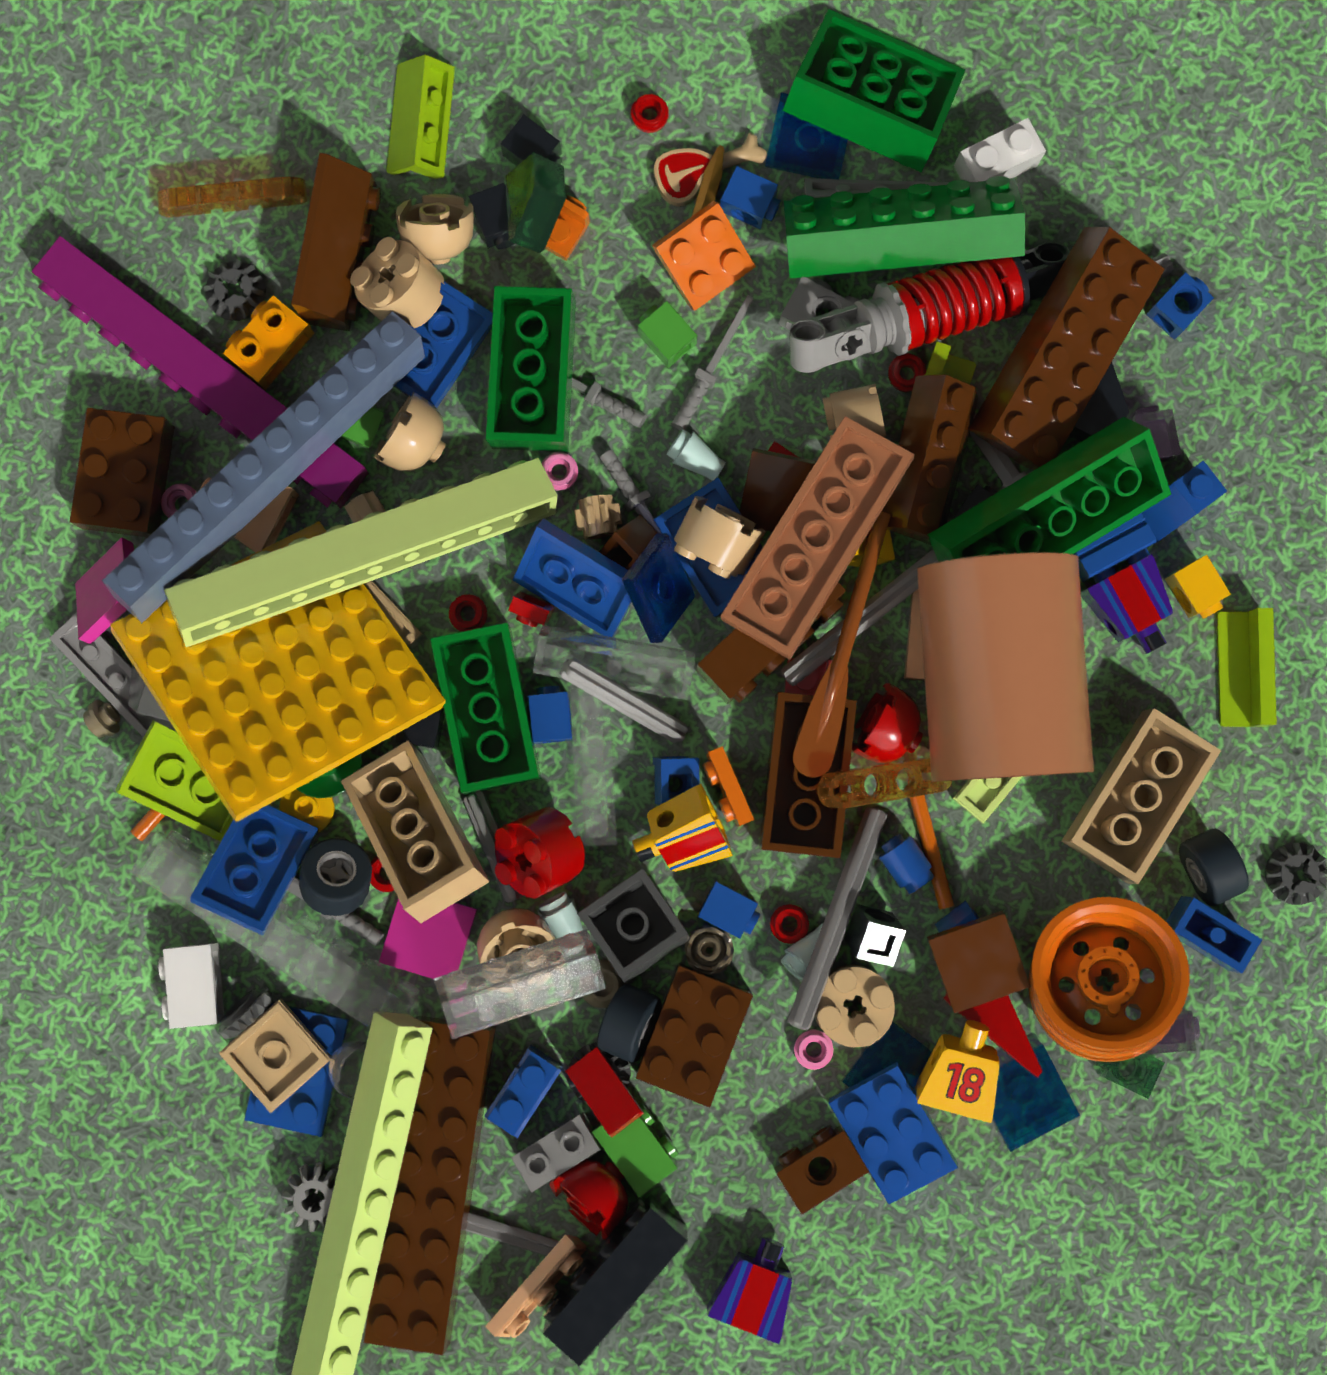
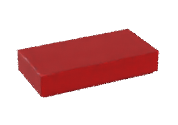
[565,1047,644,1137]

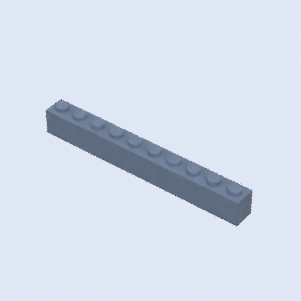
[102,311,425,623]

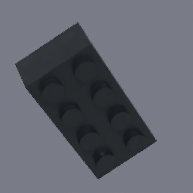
[543,1194,688,1367]

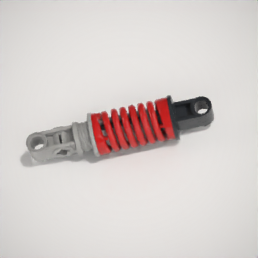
[789,242,1069,373]

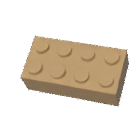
[1061,708,1221,884]
[341,740,489,923]

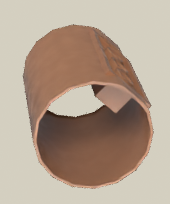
[917,553,1094,782]

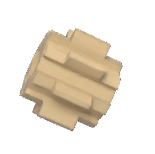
[574,494,622,539]

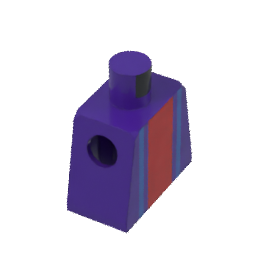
[1081,554,1173,654]
[707,1237,792,1344]

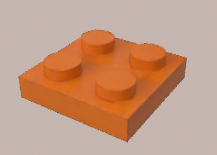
[651,201,756,311]
[702,746,754,827]

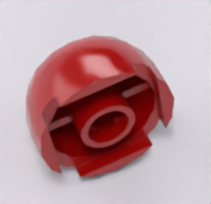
[852,683,923,763]
[549,1159,628,1240]

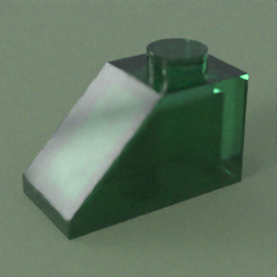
[505,153,566,253]

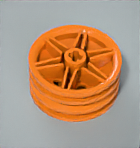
[1028,897,1190,1062]

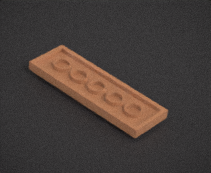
[720,416,914,660]

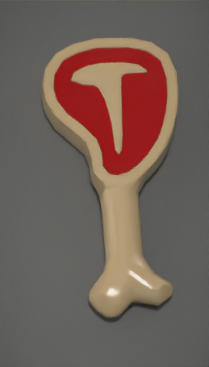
[653,133,767,207]

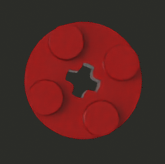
[495,807,585,899]

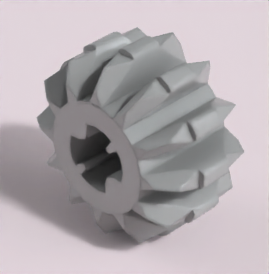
[282,1162,338,1232]

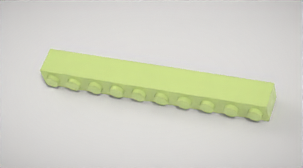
[164,458,558,648]
[291,1012,433,1375]

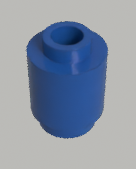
[879,833,935,894]

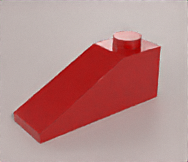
[943,994,1042,1077]

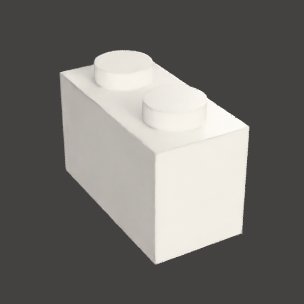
[954,118,1046,182]
[158,943,224,1029]

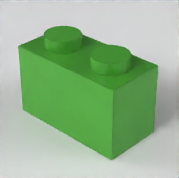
[592,1102,679,1197]

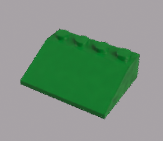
[783,9,966,173]

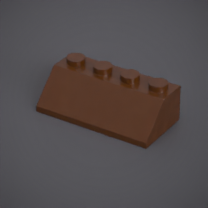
[291,152,381,331]
[882,375,978,545]

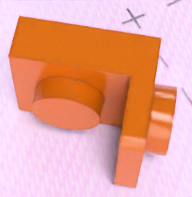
[533,194,590,261]

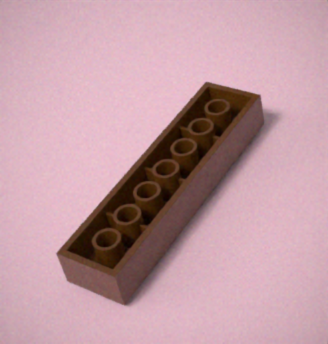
[363,1016,496,1355]

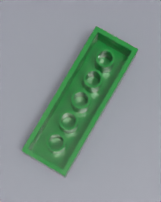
[784,176,1025,278]
[928,417,1171,562]

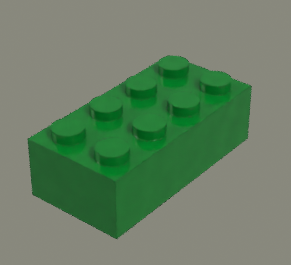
[486,286,576,452]
[430,622,542,794]

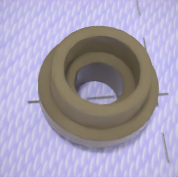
[83,700,120,738]

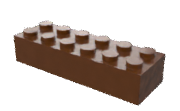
[968,227,1165,470]

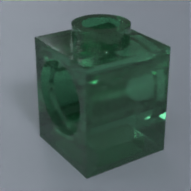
[1096,1053,1165,1099]

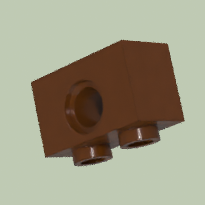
[774,1125,869,1215]

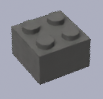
[577,868,690,984]

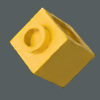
[1165,555,1231,619]

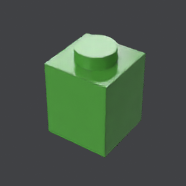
[638,301,697,368]

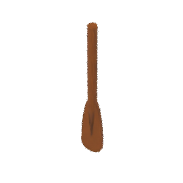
[793,511,891,778]

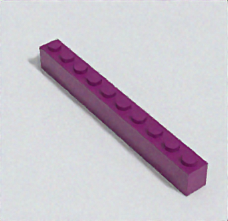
[31,236,369,509]

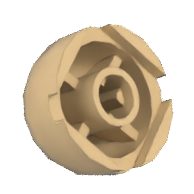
[396,194,474,265]
[374,392,446,472]
[477,908,558,989]

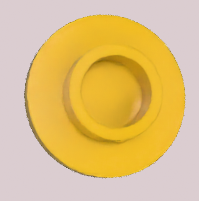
[279,789,335,833]

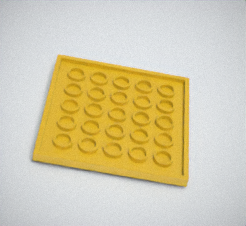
[110,521,446,822]

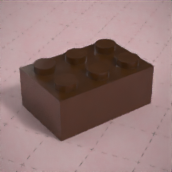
[70,408,175,537]
[636,963,753,1108]

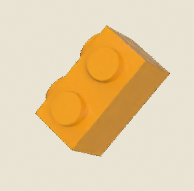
[223,295,314,390]

